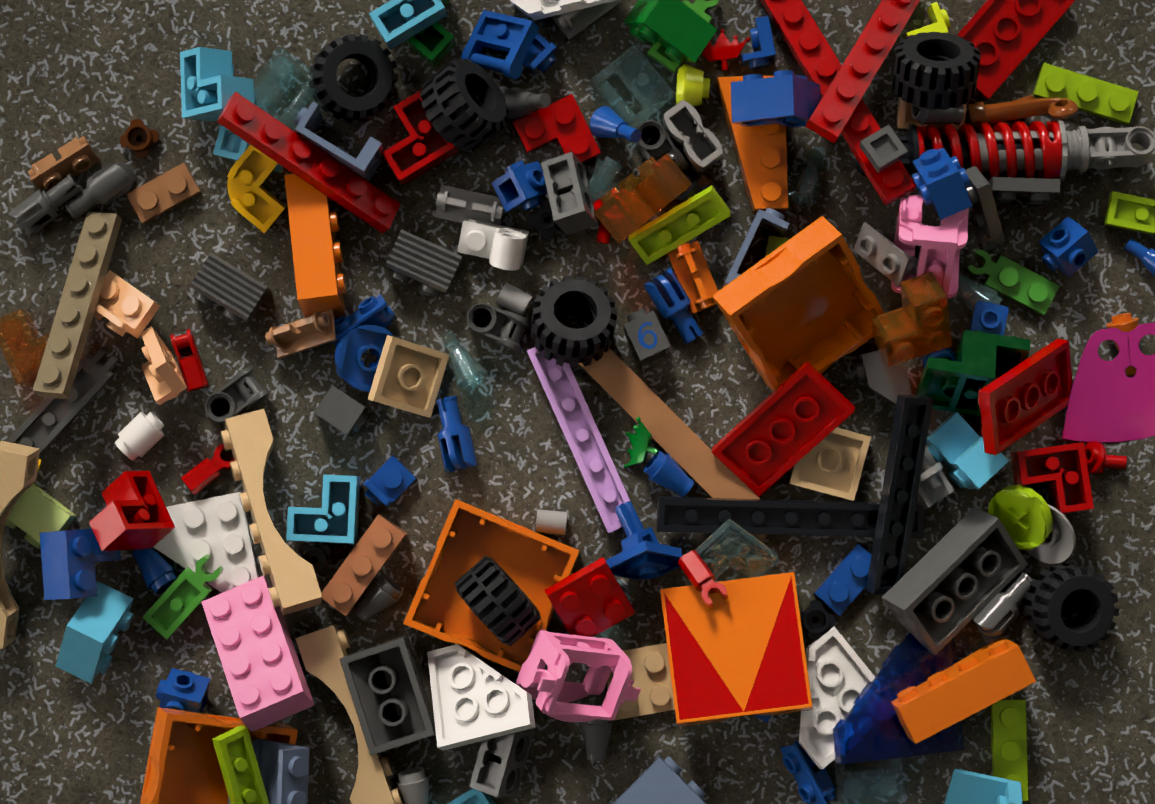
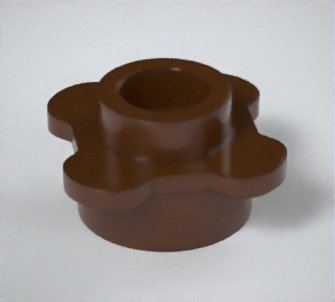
[120,119,159,158]

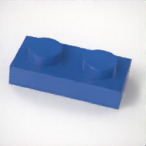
[814,543,871,616]

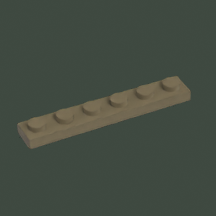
[32,212,122,399]

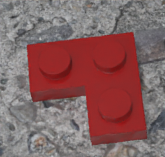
[513,94,601,164]

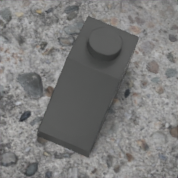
[854,346,912,408]

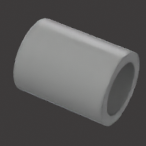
[496,282,533,316]
[535,509,567,535]

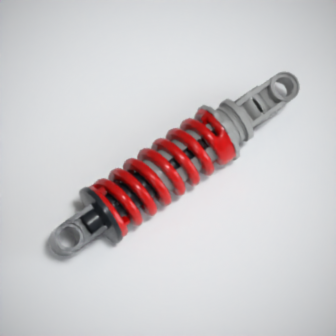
[855,119,1155,181]

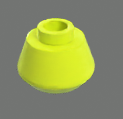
[676,64,710,107]

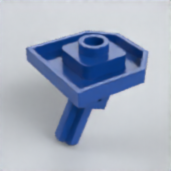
[606,501,682,580]

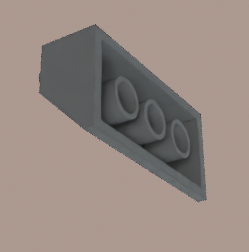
[881,507,1028,655]

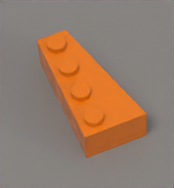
[716,75,788,214]
[284,174,346,318]
[891,636,1036,744]

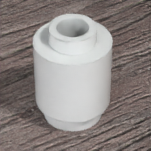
[114,412,165,461]

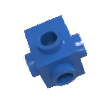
[492,160,548,212]
[1038,217,1099,278]
[156,668,211,713]

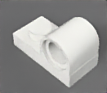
[457,217,529,271]

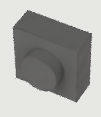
[859,125,908,173]

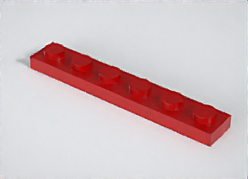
[805,0,920,143]
[217,92,401,233]

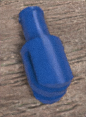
[643,268,703,344]
[436,396,477,473]

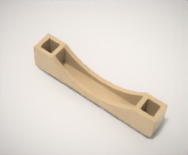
[220,409,322,616]
[0,441,40,649]
[295,624,404,804]

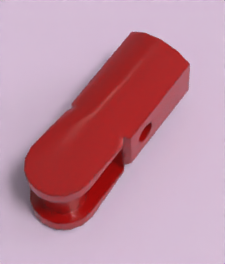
[170,329,209,392]

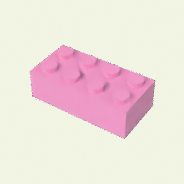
[202,575,314,732]

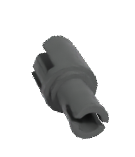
[64,162,135,220]
[8,174,83,238]
[973,572,1033,642]

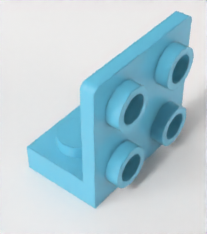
[944,769,1023,804]

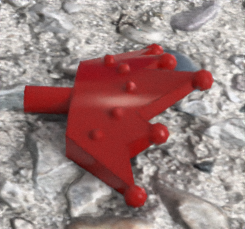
[701,29,750,71]

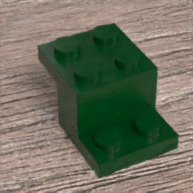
[915,330,1031,416]

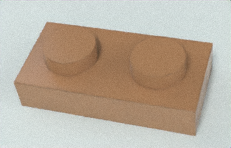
[126,163,202,224]

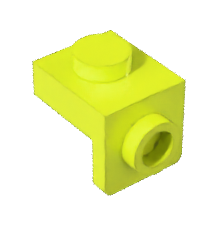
[903,2,951,40]

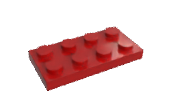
[956,0,1075,101]
[978,338,1073,455]
[711,361,855,497]

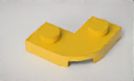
[227,145,287,234]

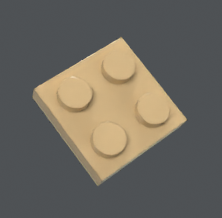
[368,335,449,418]
[788,427,871,501]
[607,642,675,720]

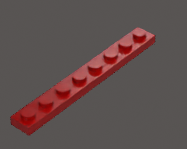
[760,0,916,206]

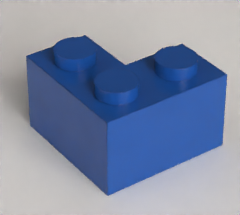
[731,70,821,128]
[40,529,121,600]

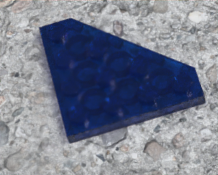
[833,632,964,764]

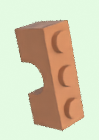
[321,514,408,616]

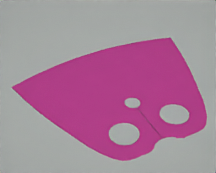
[1062,323,1155,442]

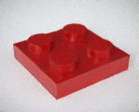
[544,557,635,637]

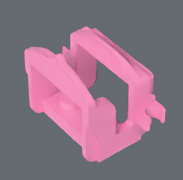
[891,194,969,300]
[516,630,641,722]

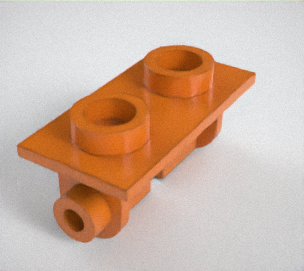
[667,241,718,314]

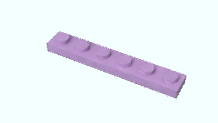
[527,347,631,533]

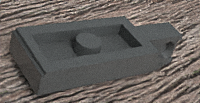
[965,166,1004,253]

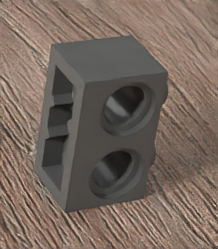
[541,152,598,236]
[469,730,535,798]

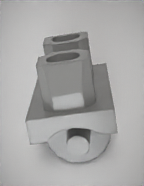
[917,447,954,509]

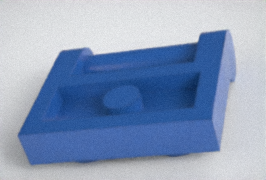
[461,10,539,79]

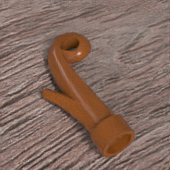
[968,95,1079,129]

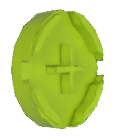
[988,485,1053,550]

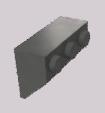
[339,635,436,756]

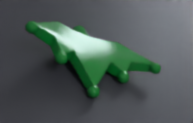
[624,417,659,468]

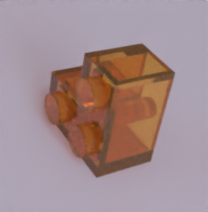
[594,153,692,244]
[871,272,952,367]
[0,309,84,385]

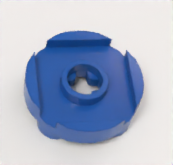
[335,324,393,392]

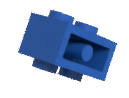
[911,148,972,220]

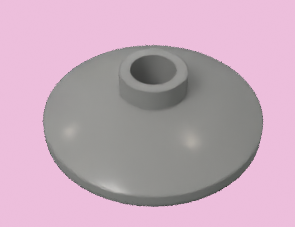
[1026,504,1076,564]

